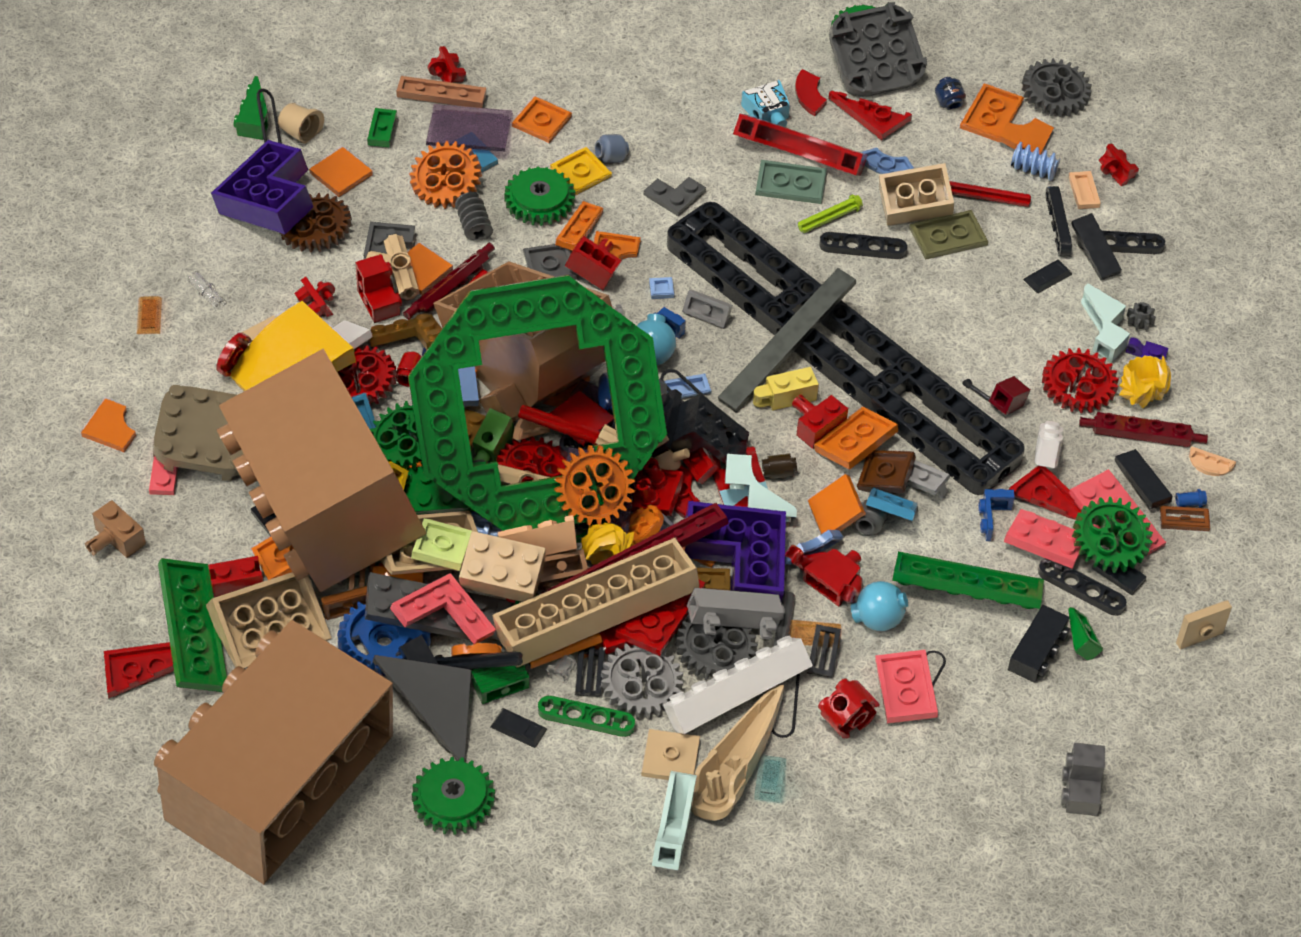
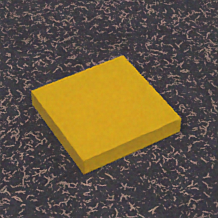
[550,147,612,195]

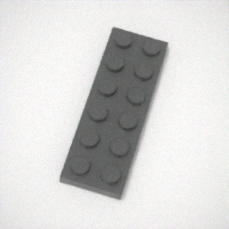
[365,572,515,647]

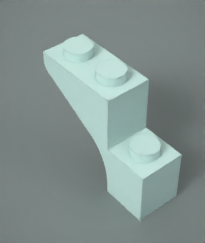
[1081,284,1130,363]
[725,454,797,522]
[652,771,697,870]

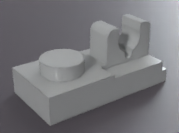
[682,290,733,328]
[907,460,950,498]

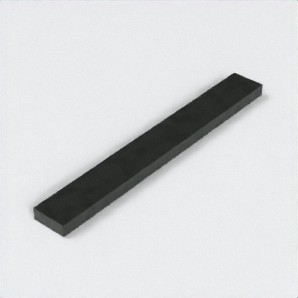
[718,268,856,412]

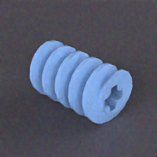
[1011,142,1060,181]

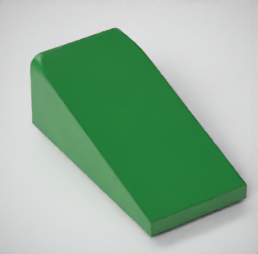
[1068,607,1103,660]

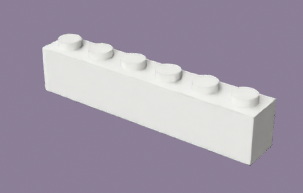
[663,636,813,734]

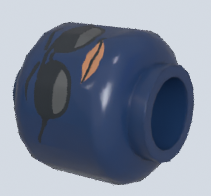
[935,77,966,110]

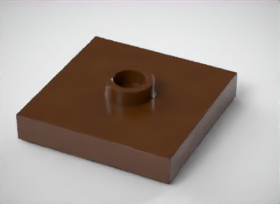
[857,450,916,493]

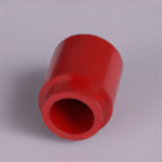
[396,351,422,387]

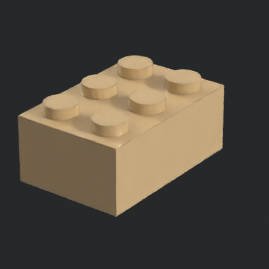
[879,163,954,226]
[459,531,545,602]

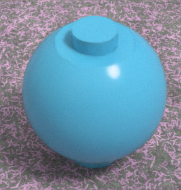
[636,314,676,365]
[851,581,908,631]

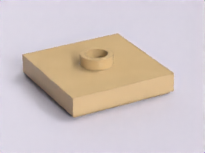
[1176,600,1232,649]
[641,729,700,780]

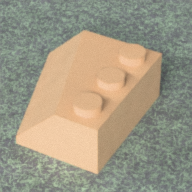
[497,515,577,557]

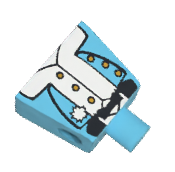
[741,80,790,127]

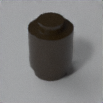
[761,453,797,480]

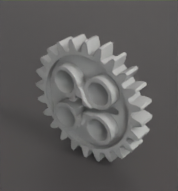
[601,644,683,719]

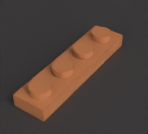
[396,76,486,109]

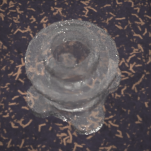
[546,655,577,686]

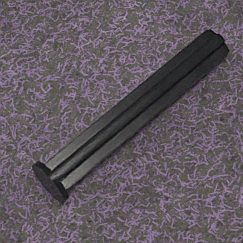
[435,651,523,670]

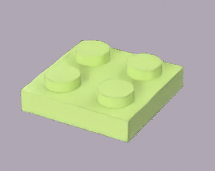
[411,518,472,571]

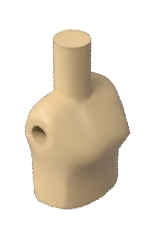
[650,448,690,471]

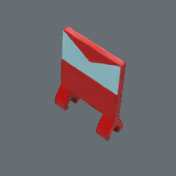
[711,446,768,507]

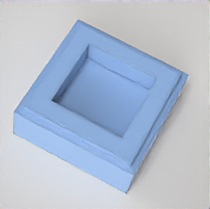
[649,277,674,299]

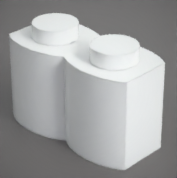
[1034,421,1063,468]

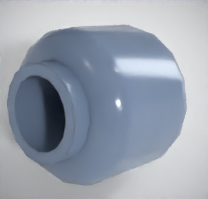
[595,134,629,163]

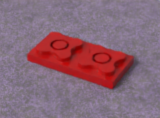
[615,579,706,656]

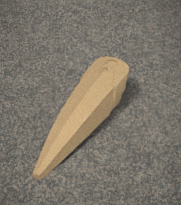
[691,684,784,821]

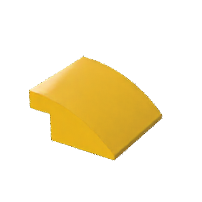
[230,301,356,391]

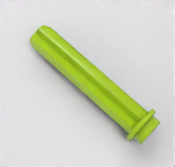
[798,194,863,233]

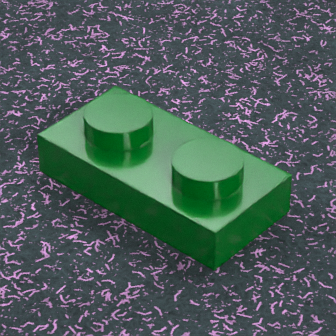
[367,108,397,148]

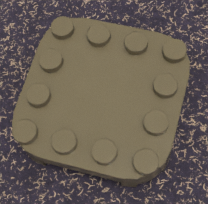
[153,385,244,481]

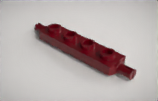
[403,242,495,320]
[1079,412,1208,447]

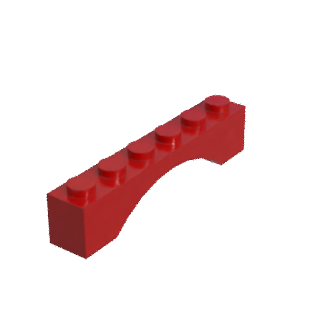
[733,113,868,176]

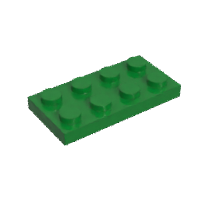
[404,461,487,515]

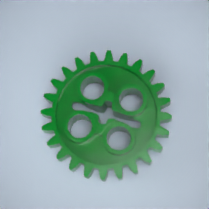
[370,401,422,470]
[1072,496,1153,573]

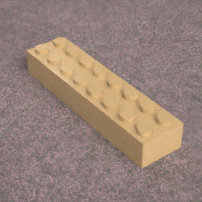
[492,538,700,667]

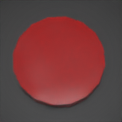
[216,332,252,377]

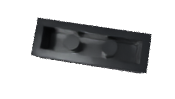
[1008,604,1071,683]

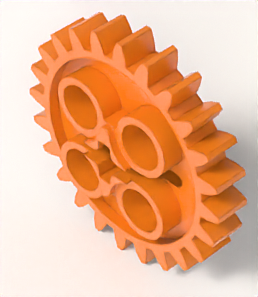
[409,141,482,209]
[554,445,635,525]

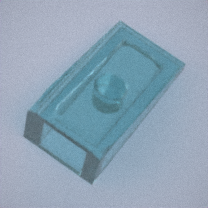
[754,755,786,803]

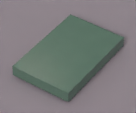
[755,160,827,204]

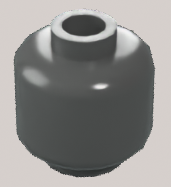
[853,500,887,535]

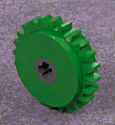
[504,166,575,226]
[412,757,495,835]

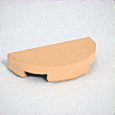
[512,418,550,440]
[1189,446,1236,476]

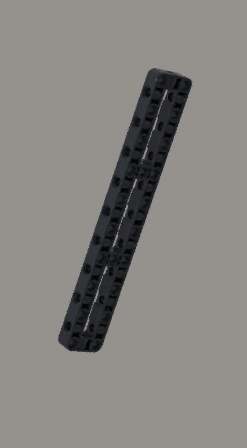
[667,202,1025,495]

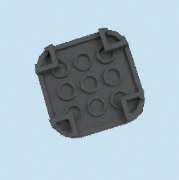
[829,2,927,97]

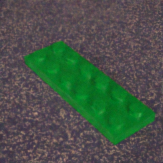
[892,551,1044,609]
[158,558,227,692]

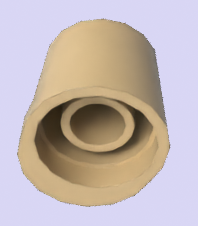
[278,103,324,144]

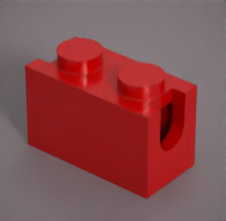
[208,555,263,598]

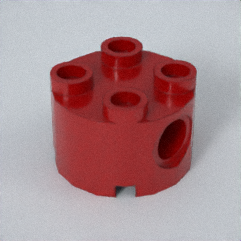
[818,678,880,738]

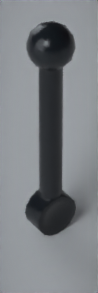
[962,379,998,410]

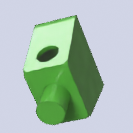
[472,408,516,462]

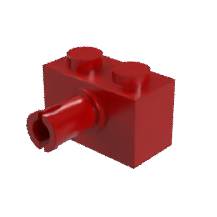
[565,236,622,290]
[792,394,849,449]

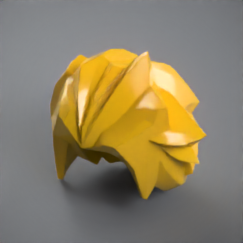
[1119,355,1171,408]
[582,523,635,565]

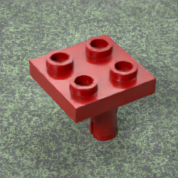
[624,458,685,516]

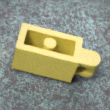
[753,367,819,411]

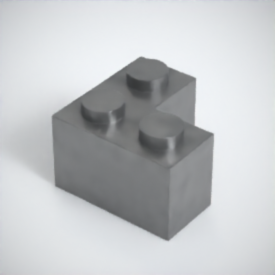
[1061,742,1105,816]

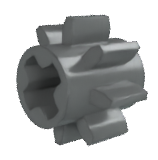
[1127,302,1156,330]

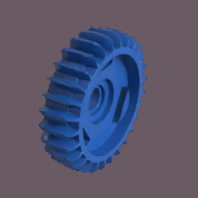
[337,602,431,676]

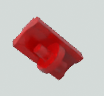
[427,46,466,83]
[1099,144,1139,186]
[294,276,335,317]

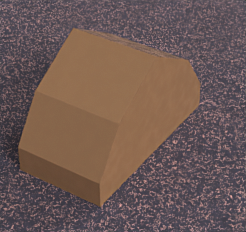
[433,261,613,408]

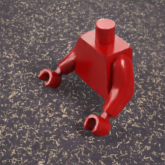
[785,545,863,607]

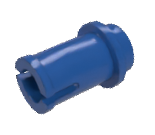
[1175,489,1207,508]

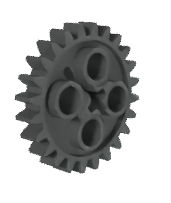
[1021,58,1092,117]
[675,615,758,680]

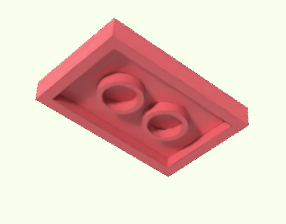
[1004,509,1081,569]
[875,650,938,724]

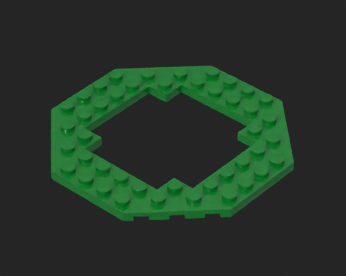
[408,275,667,531]

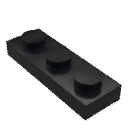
[652,389,682,458]

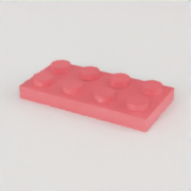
[1069,469,1166,557]

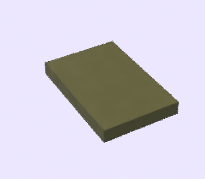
[909,210,988,260]

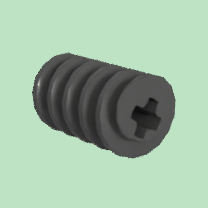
[455,192,493,240]

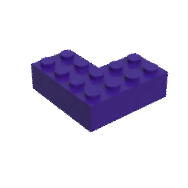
[211,140,314,234]
[683,501,786,602]

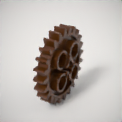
[280,193,352,252]

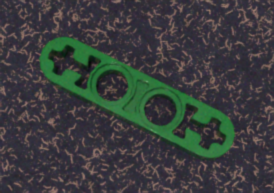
[538,696,635,737]

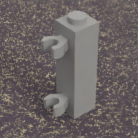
[687,588,785,639]

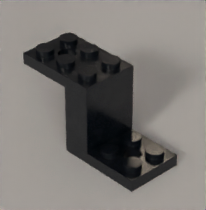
[612,394,749,465]

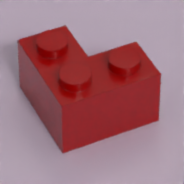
[355,254,402,323]

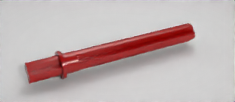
[949,181,1031,207]
[518,405,601,445]

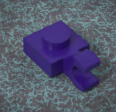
[1125,337,1169,359]

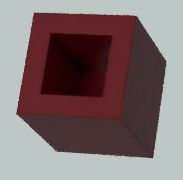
[989,376,1031,415]

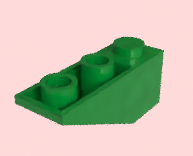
[233,76,269,140]

